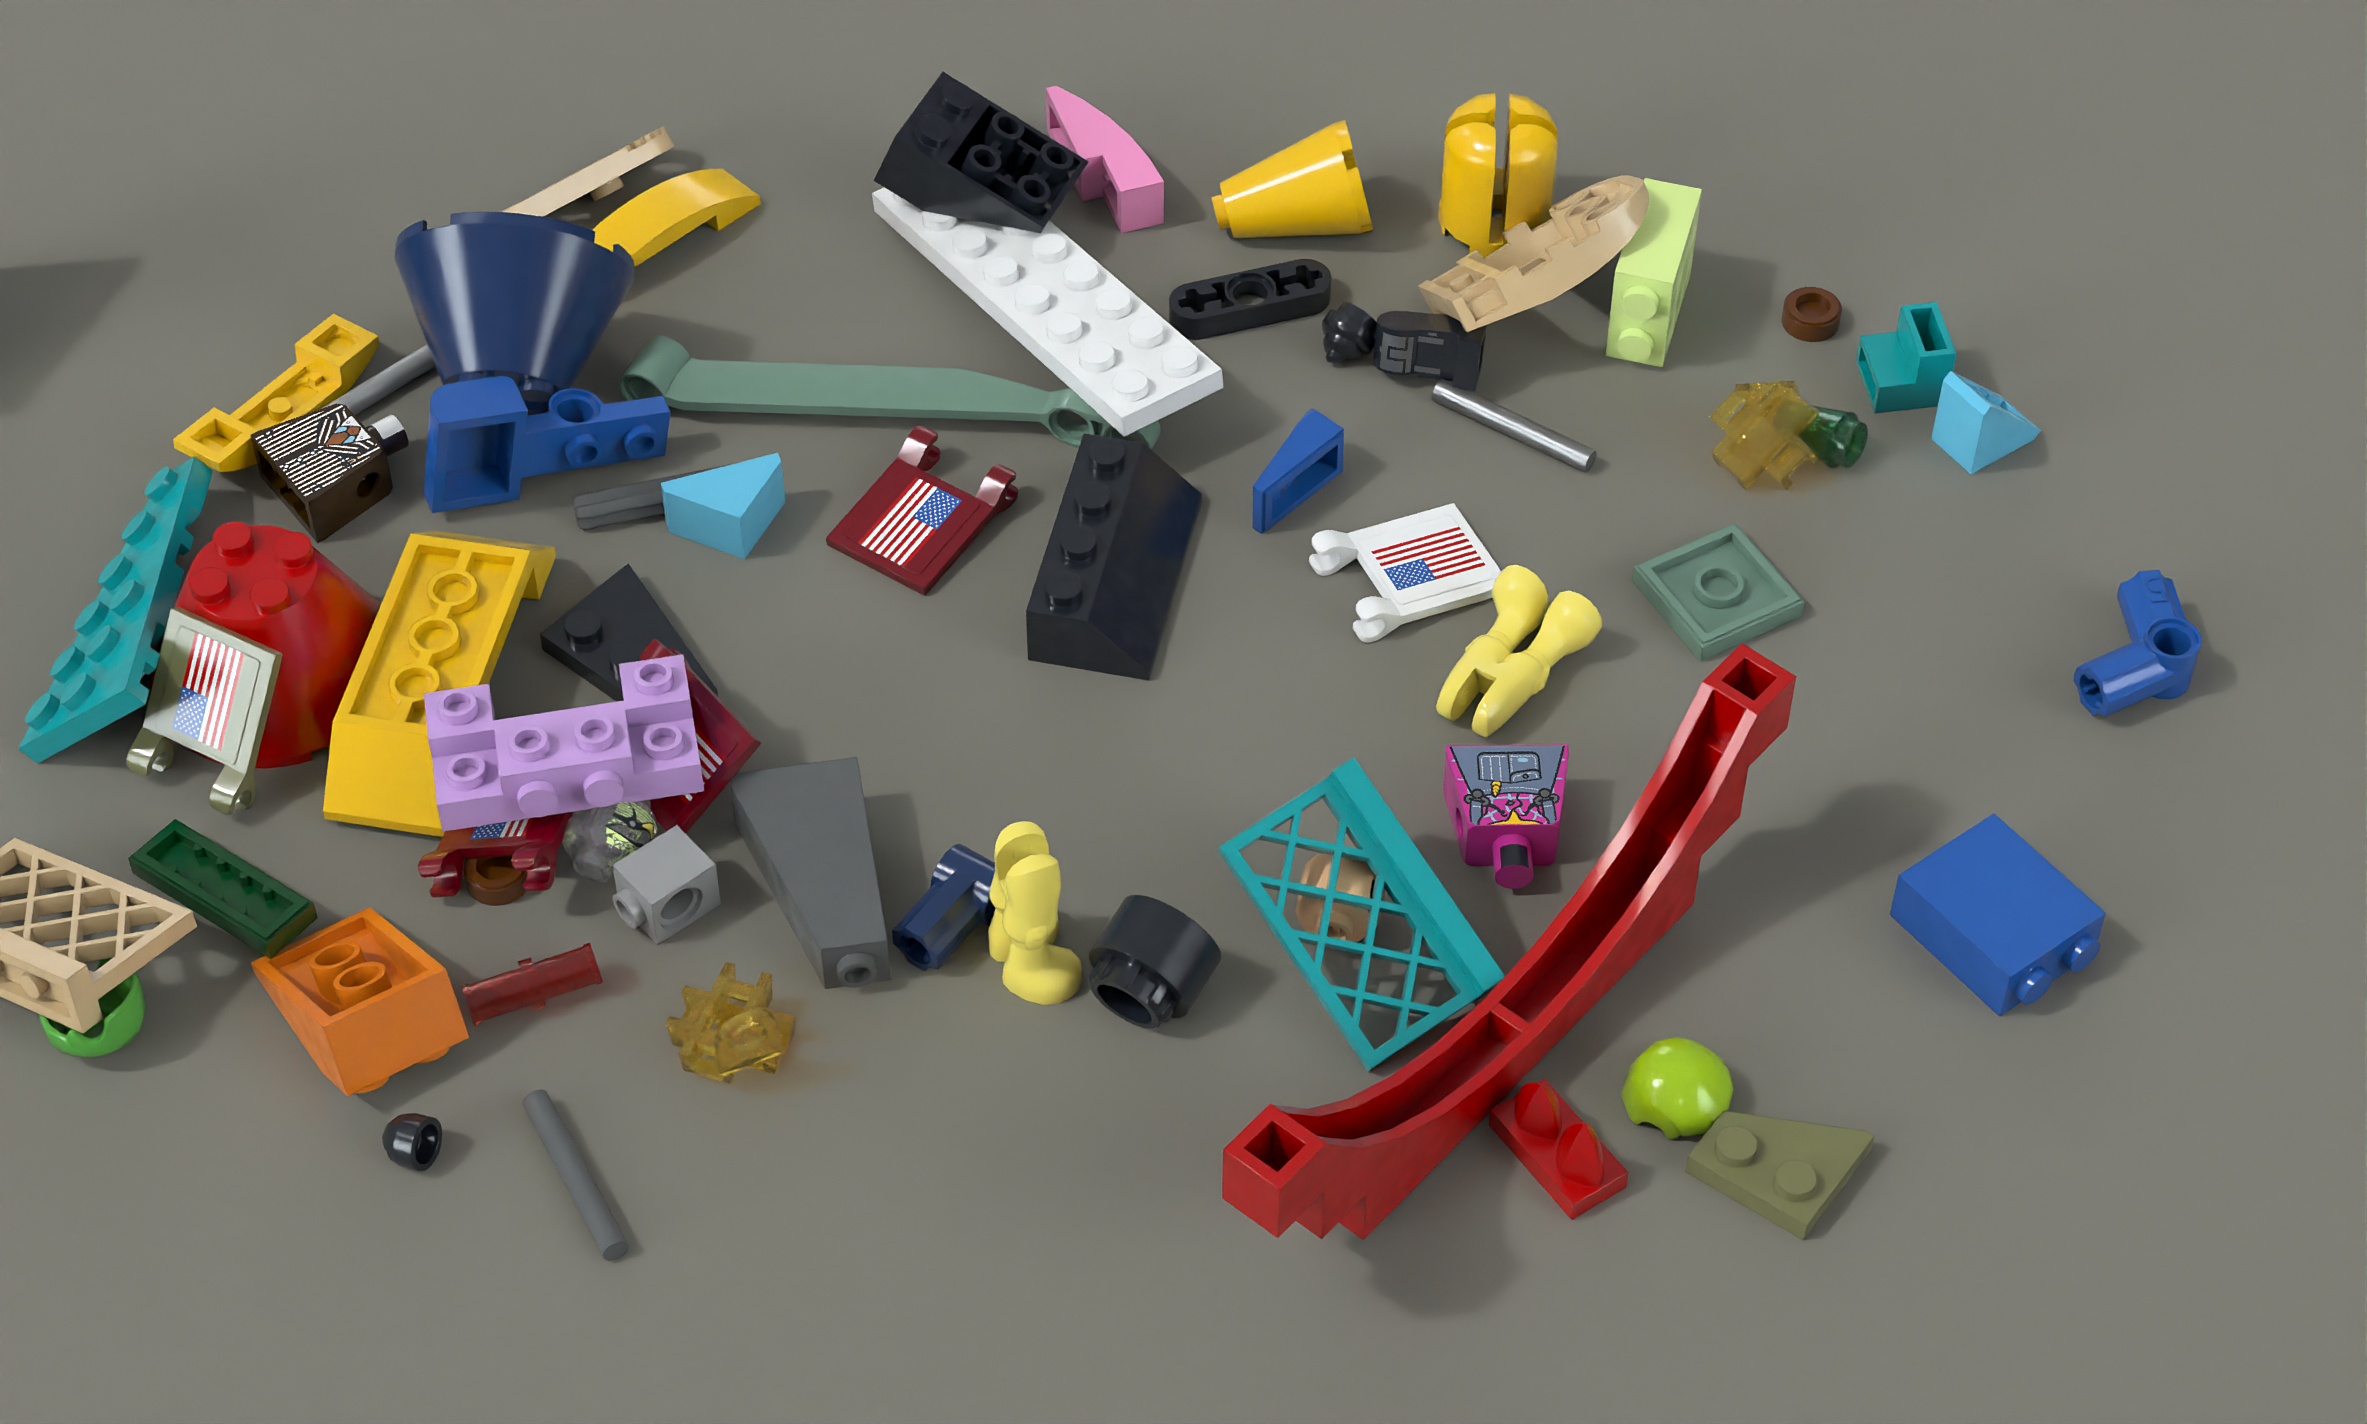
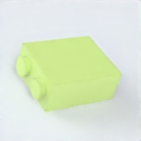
[1605,178,1702,367]

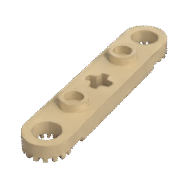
[501,126,675,217]

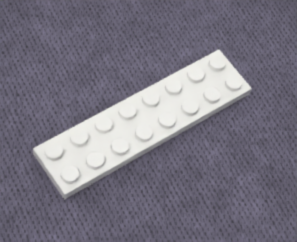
[872,187,1223,437]

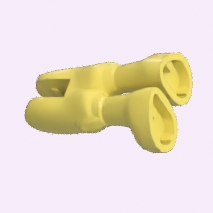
[1436,565,1602,738]
[988,821,1083,1005]

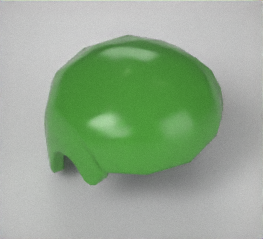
[39,957,146,1057]

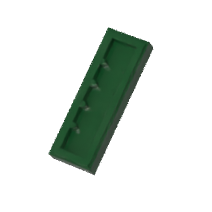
[128,819,318,959]

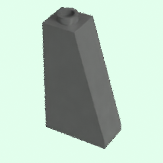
[730,757,891,989]

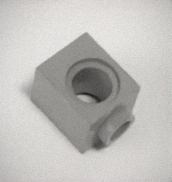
[613,825,721,945]

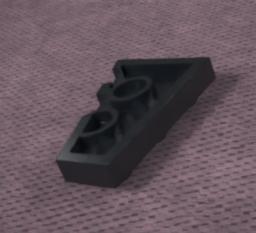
[540,563,718,702]

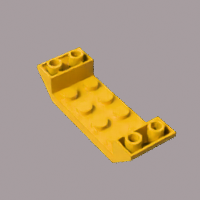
[323,530,556,837]

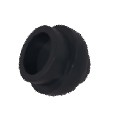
[1322,301,1377,363]

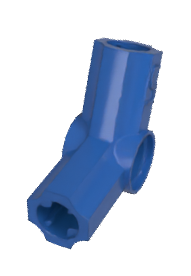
[2073,570,2202,717]

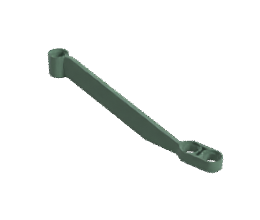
[618,335,1162,450]

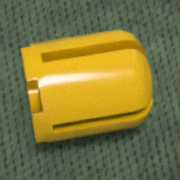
[1438,93,1558,258]

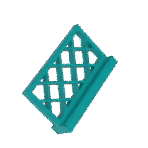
[1217,757,1505,1071]

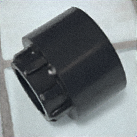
[1089,895,1221,1029]

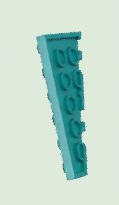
[18,456,213,764]

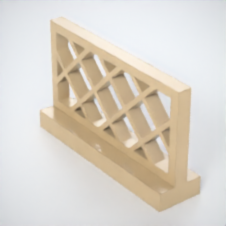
[0,838,197,1033]

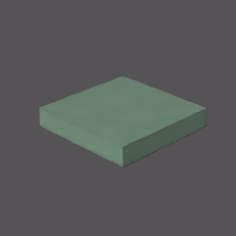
[1632,523,1805,662]

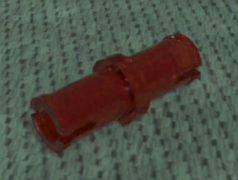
[461,942,603,1025]

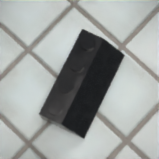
[1026,433,1202,681]

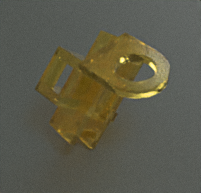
[1709,380,1820,490]
[666,962,796,1084]

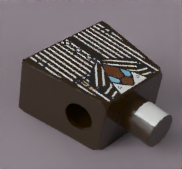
[250,403,409,543]

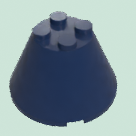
[395,212,635,415]

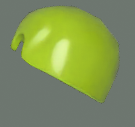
[1621,1037,1734,1139]

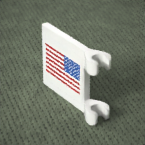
[1309,503,1502,643]

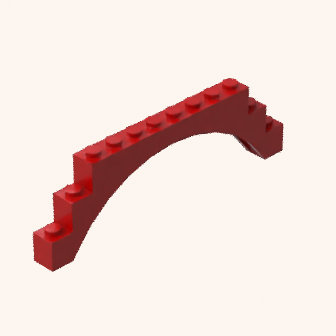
[1222,643,1797,1240]

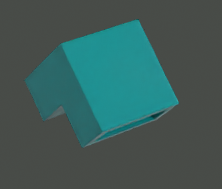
[1856,302,1957,413]

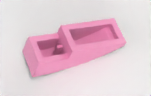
[1046,86,1164,234]

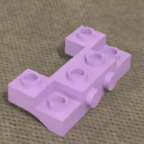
[424,654,704,832]

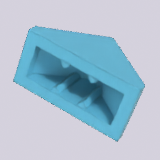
[1931,371,2041,474]
[661,453,786,559]

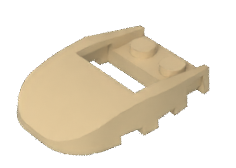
[1418,175,1649,332]

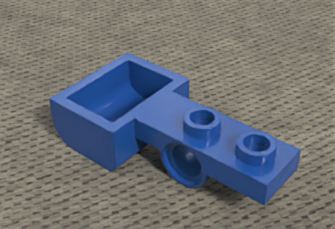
[424,376,671,513]

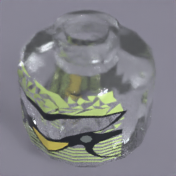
[562,800,658,883]

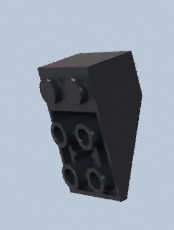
[873,72,1089,233]

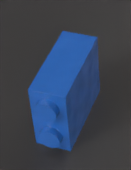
[1890,813,2106,1017]

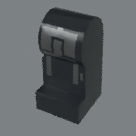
[1373,311,1487,391]

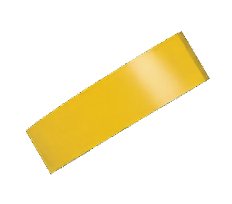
[593,169,761,267]
[173,313,380,472]

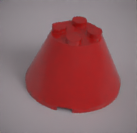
[149,521,381,769]

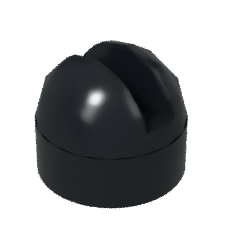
[382,1113,442,1171]

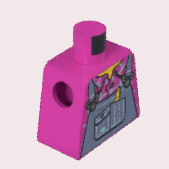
[1443,744,1569,889]

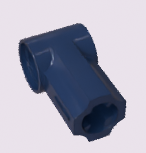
[892,844,995,972]

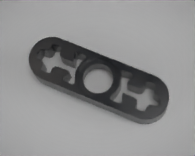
[1169,259,1331,340]

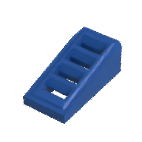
[1252,409,1344,534]

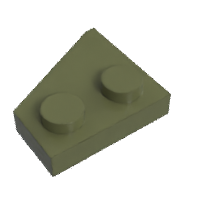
[1685,1111,1874,1240]

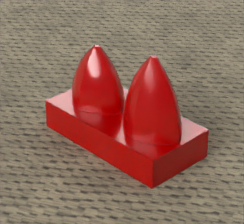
[1489,1078,1629,1220]

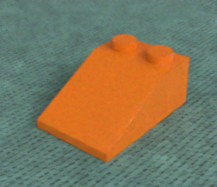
[251,907,469,1096]

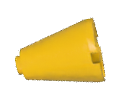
[1211,120,1373,238]

